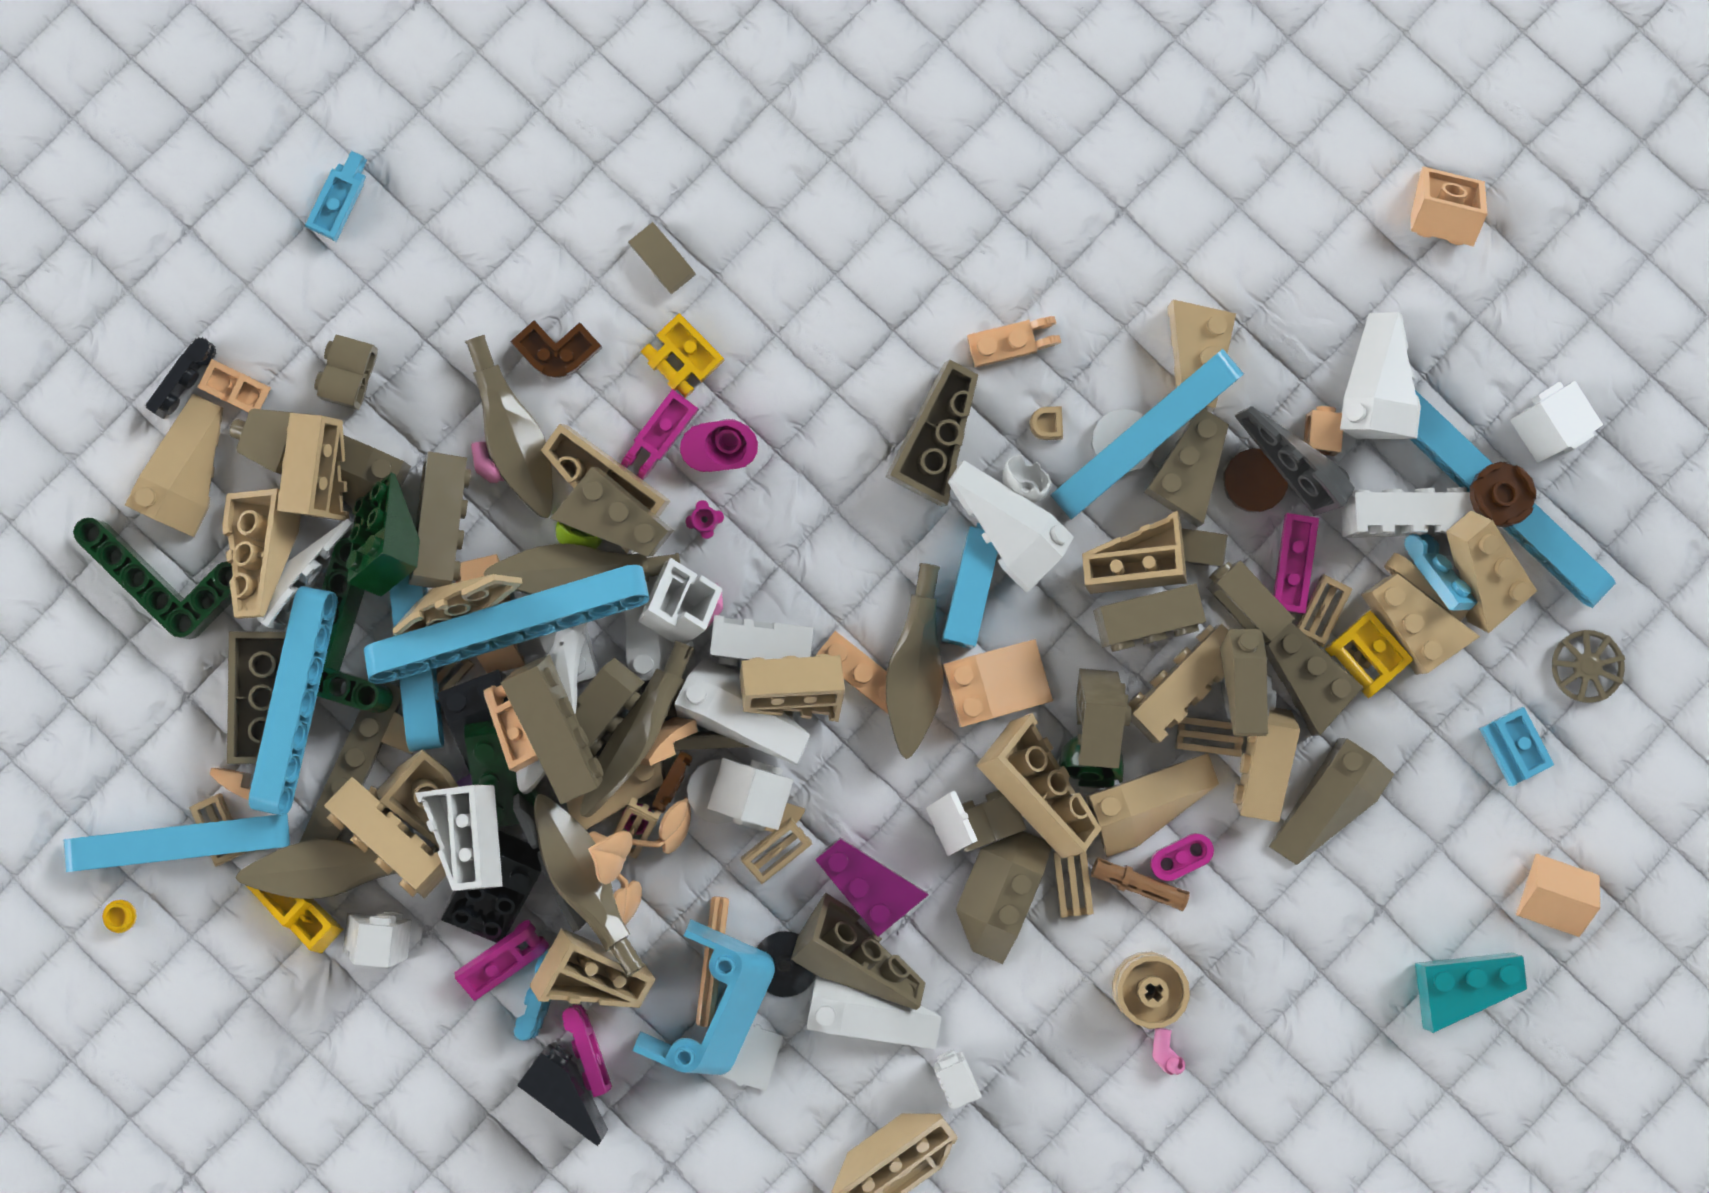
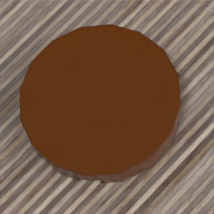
[1223,448,1288,512]
[1470,462,1536,528]
[651,751,693,814]

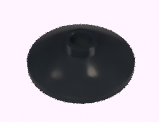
[757,931,816,997]

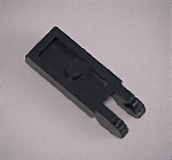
[145,337,217,419]

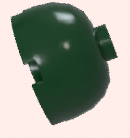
[1059,736,1124,788]

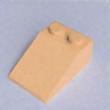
[943,639,1053,728]

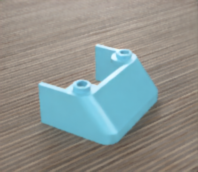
[632,919,775,1075]

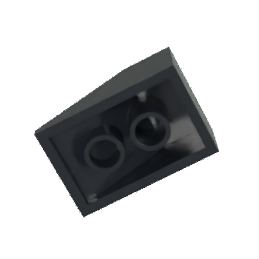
[437,669,508,775]
[517,1044,608,1146]

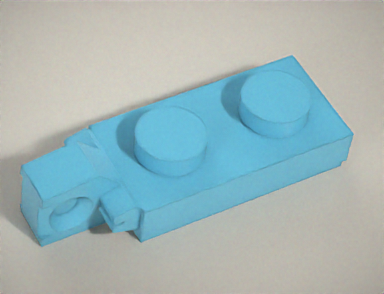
[305,151,367,242]

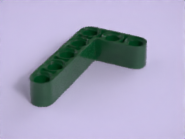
[73,517,232,639]
[317,538,393,713]

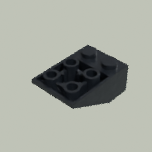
[441,830,542,943]

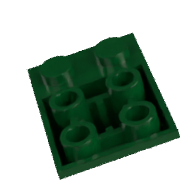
[346,472,420,597]

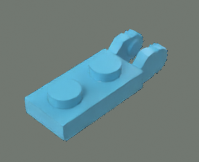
[1404,534,1478,611]
[513,951,551,1041]

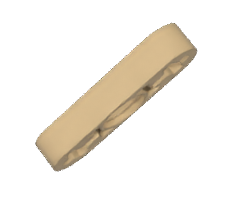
[1384,553,1469,621]

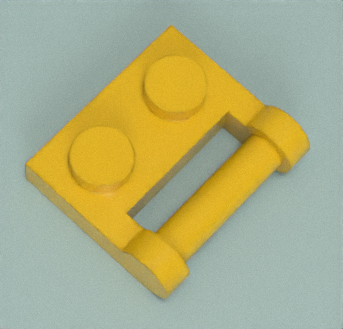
[1325,611,1414,698]

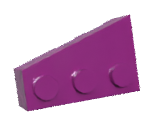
[815,837,929,937]

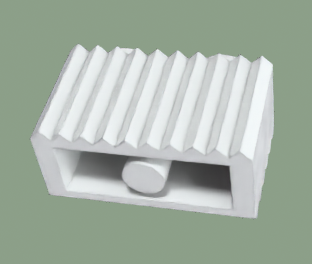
[934,1049,982,1110]

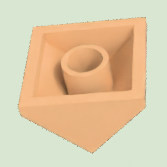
[1516,854,1600,937]

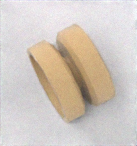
[1112,951,1190,1029]

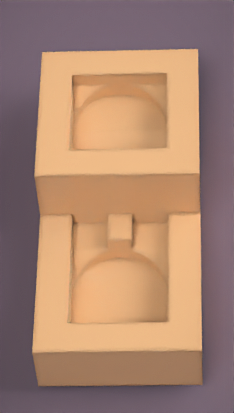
[197,359,271,413]
[640,717,698,766]
[210,768,252,800]

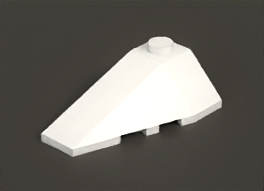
[948,460,1074,592]
[675,658,810,765]
[806,975,941,1049]

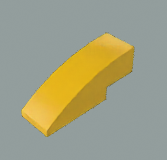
[245,885,344,954]

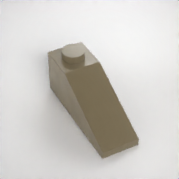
[1220,629,1268,736]

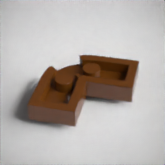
[510,320,603,378]

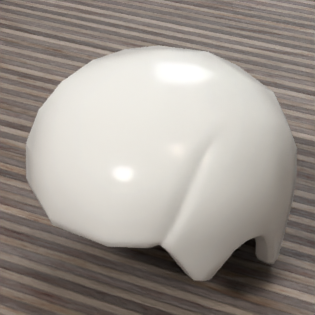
[1002,455,1051,503]

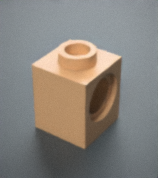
[1303,406,1343,456]

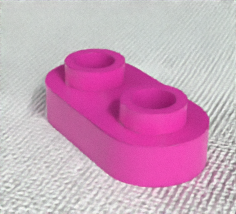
[1150,833,1214,881]

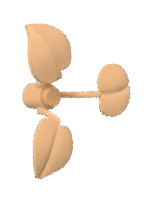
[588,797,691,925]

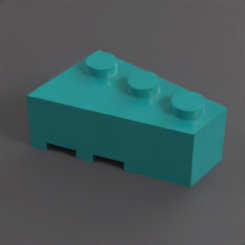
[1415,952,1527,1033]

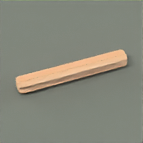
[696,896,729,1027]

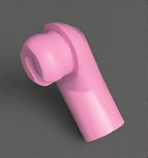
[471,442,505,483]

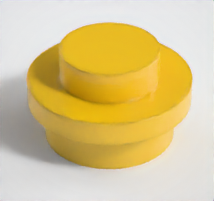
[102,900,137,933]

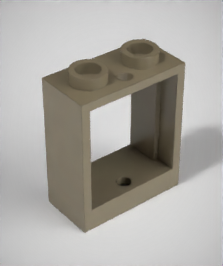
[1206,560,1295,643]

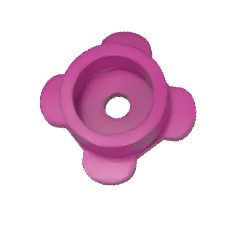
[685,500,724,539]

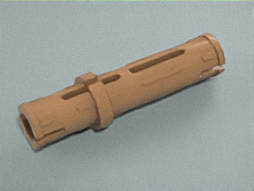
[1091,857,1190,911]

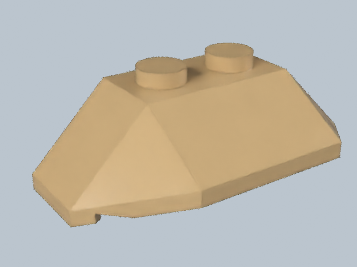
[831,1113,958,1193]

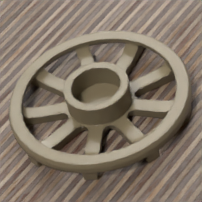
[1551,630,1625,703]

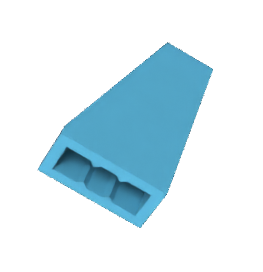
[941,523,998,649]

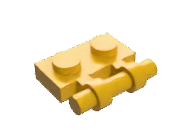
[641,313,725,398]

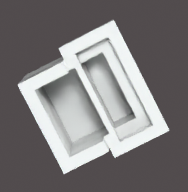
[1510,381,1603,464]
[638,558,723,644]
[707,758,794,831]

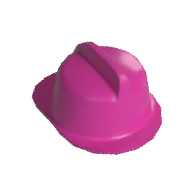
[680,419,758,472]

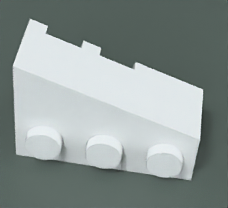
[710,615,814,666]
[415,785,503,891]

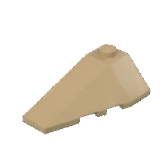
[222,488,301,619]

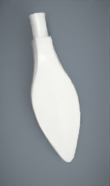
[516,623,587,794]

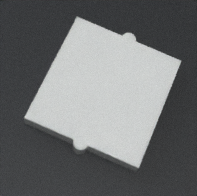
[926,791,978,857]
[716,1024,783,1091]

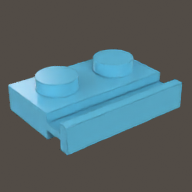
[1479,707,1554,786]

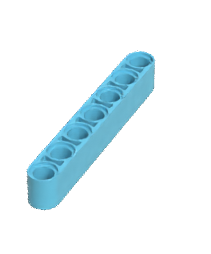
[1050,349,1244,520]
[390,575,444,752]
[249,586,338,816]
[63,814,291,872]

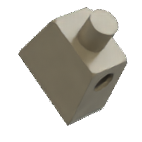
[229,408,293,475]

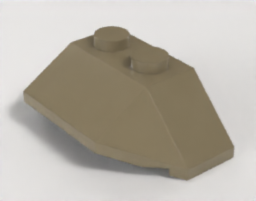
[956,831,1051,964]

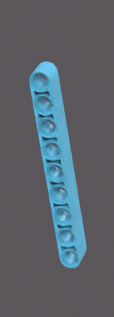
[1410,390,1616,608]
[363,565,650,684]

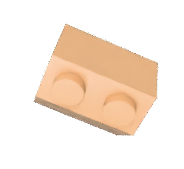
[1410,166,1487,247]

